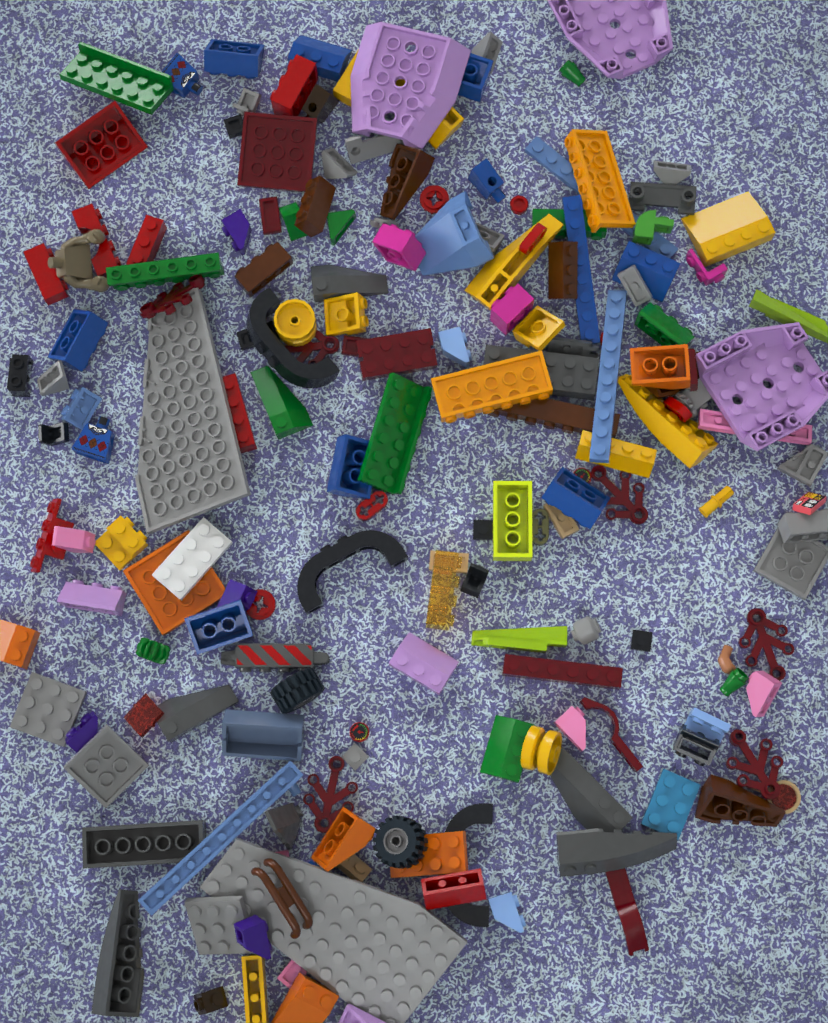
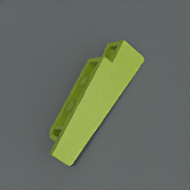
[749,289,828,343]
[471,626,567,653]

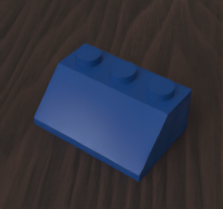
[288,35,352,82]
[204,39,265,79]
[458,53,493,102]
[612,241,680,302]
[47,309,108,372]
[327,434,372,499]
[542,467,611,529]
[184,599,253,655]

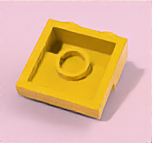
[324,292,369,336]
[512,305,566,351]
[95,515,148,571]

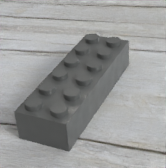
[483,344,599,400]
[82,820,206,869]

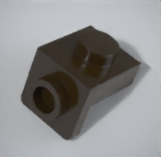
[194,986,228,1015]

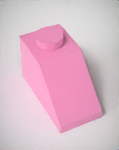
[52,526,96,553]
[746,670,782,717]
[554,706,586,752]

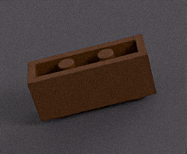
[294,176,336,238]
[235,241,293,298]
[548,241,578,299]

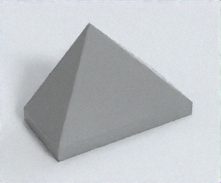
[471,32,503,74]
[321,148,358,179]
[653,160,691,185]
[37,360,70,396]

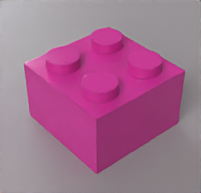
[372,223,426,271]
[490,284,534,335]

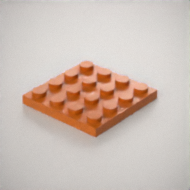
[123,530,226,636]

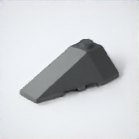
[311,264,388,302]
[152,685,239,743]
[264,803,303,850]

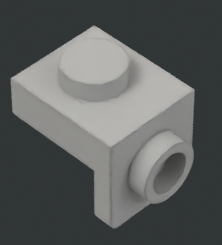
[232,88,262,116]

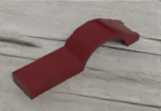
[580,697,643,772]
[605,868,649,956]

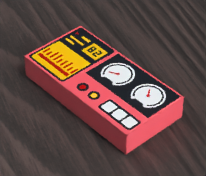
[792,491,827,515]

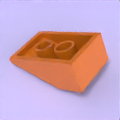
[630,344,691,390]
[0,619,40,670]
[311,806,376,872]
[271,972,339,1023]

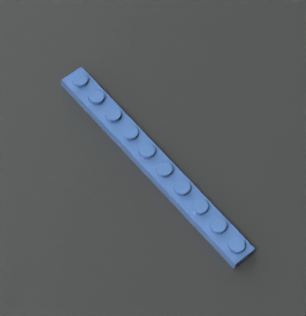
[525,136,678,259]
[589,290,627,463]
[138,761,303,916]

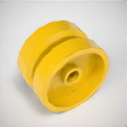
[274,299,317,347]
[520,725,562,775]

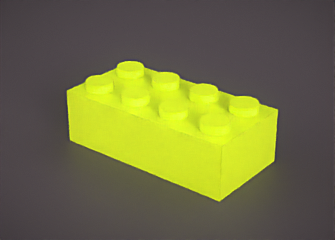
[493,481,533,561]

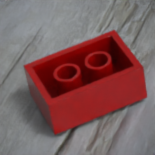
[270,54,318,116]

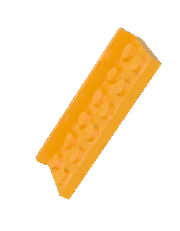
[564,129,636,233]
[431,350,553,424]

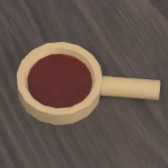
[745,780,801,814]

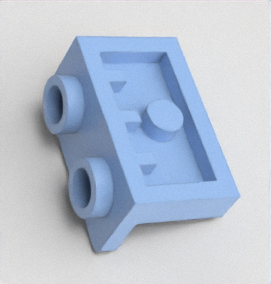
[685,707,731,742]

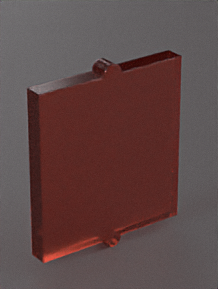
[124,693,164,738]

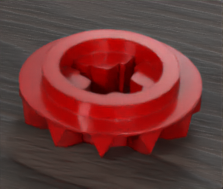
[420,185,449,214]
[246,589,275,620]

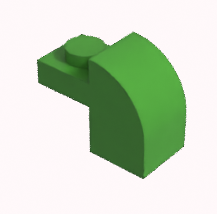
[632,210,674,245]

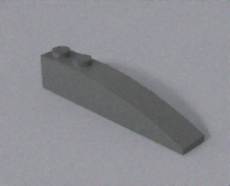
[550,746,633,832]
[556,828,677,877]
[91,889,144,1017]

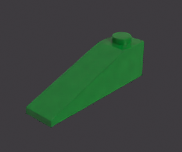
[250,365,313,440]

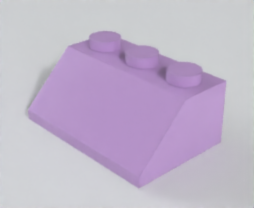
[57,580,126,616]
[389,632,459,695]

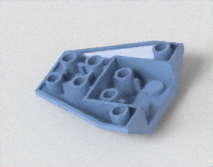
[415,191,494,276]

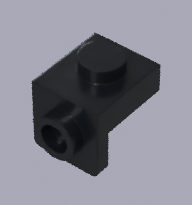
[38,422,69,446]
[460,563,489,598]

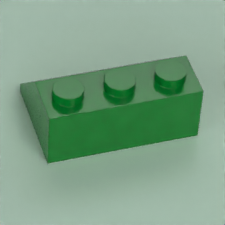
[634,302,695,347]
[480,715,534,783]

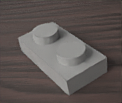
[617,265,653,307]

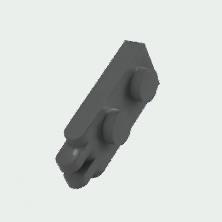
[547,337,599,358]

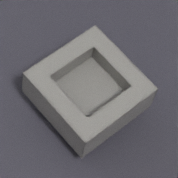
[341,743,369,771]

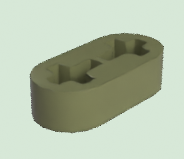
[532,509,549,546]

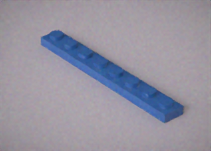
[562,195,600,345]

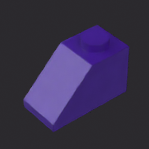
[217,579,258,611]

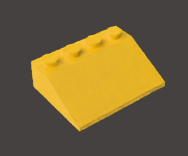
[681,191,776,267]

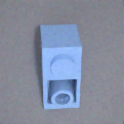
[438,327,472,368]
[488,892,526,933]

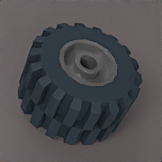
[270,668,325,714]
[372,815,428,869]

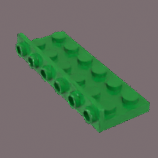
[59,42,174,115]
[106,252,225,291]
[358,373,432,495]

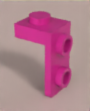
[686,248,728,286]

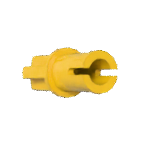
[699,486,734,518]

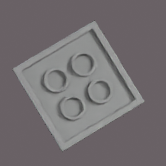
[753,527,828,600]
[10,672,87,747]
[63,724,149,808]
[184,896,252,955]

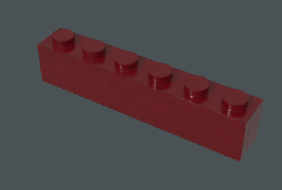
[502,654,623,690]

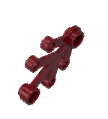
[140,274,205,319]
[285,330,340,364]
[591,465,648,525]
[738,608,794,681]
[726,729,783,800]
[303,756,358,833]

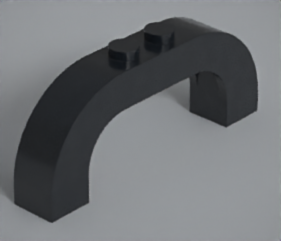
[246,288,340,388]
[297,530,408,615]
[438,803,493,927]

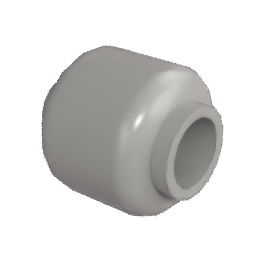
[571,616,602,645]

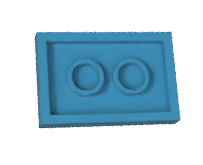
[641,769,700,840]

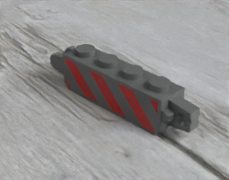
[221,643,330,673]

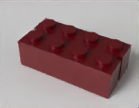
[356,328,438,381]

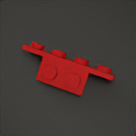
[30,498,74,573]

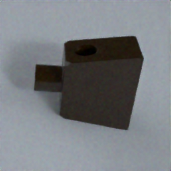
[302,84,340,124]

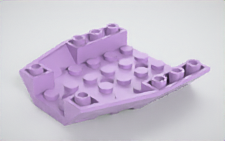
[547,0,673,79]
[350,22,471,150]
[695,322,828,451]

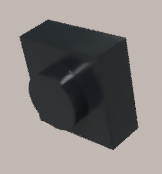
[223,114,243,139]
[473,520,493,540]
[630,630,653,652]

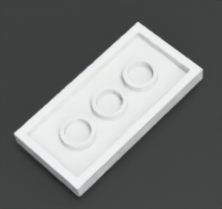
[152,517,233,601]

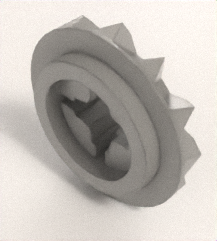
[370,217,399,228]
[673,392,698,419]

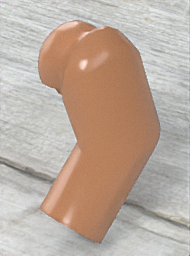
[718,645,736,674]

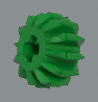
[136,637,170,664]

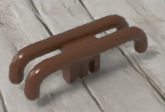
[251,858,313,939]

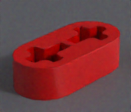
[519,223,547,255]
[662,396,692,423]
[356,491,388,521]

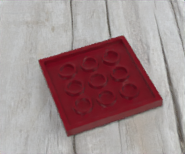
[237,112,318,192]

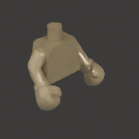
[48,229,110,292]

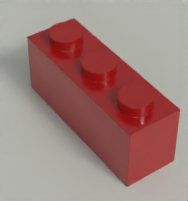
[126,214,167,265]
[23,243,69,306]
[421,868,487,910]

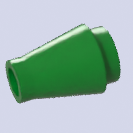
[559,60,586,87]
[720,668,749,697]

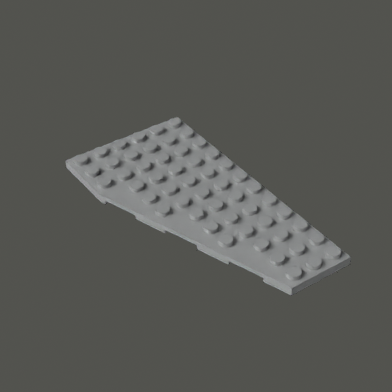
[135,287,251,534]
[200,838,468,1023]

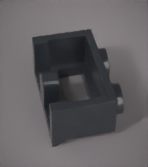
[7,354,34,397]
[673,724,720,766]

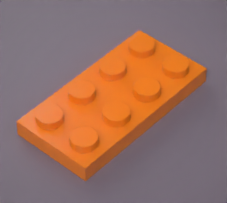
[390,831,468,878]

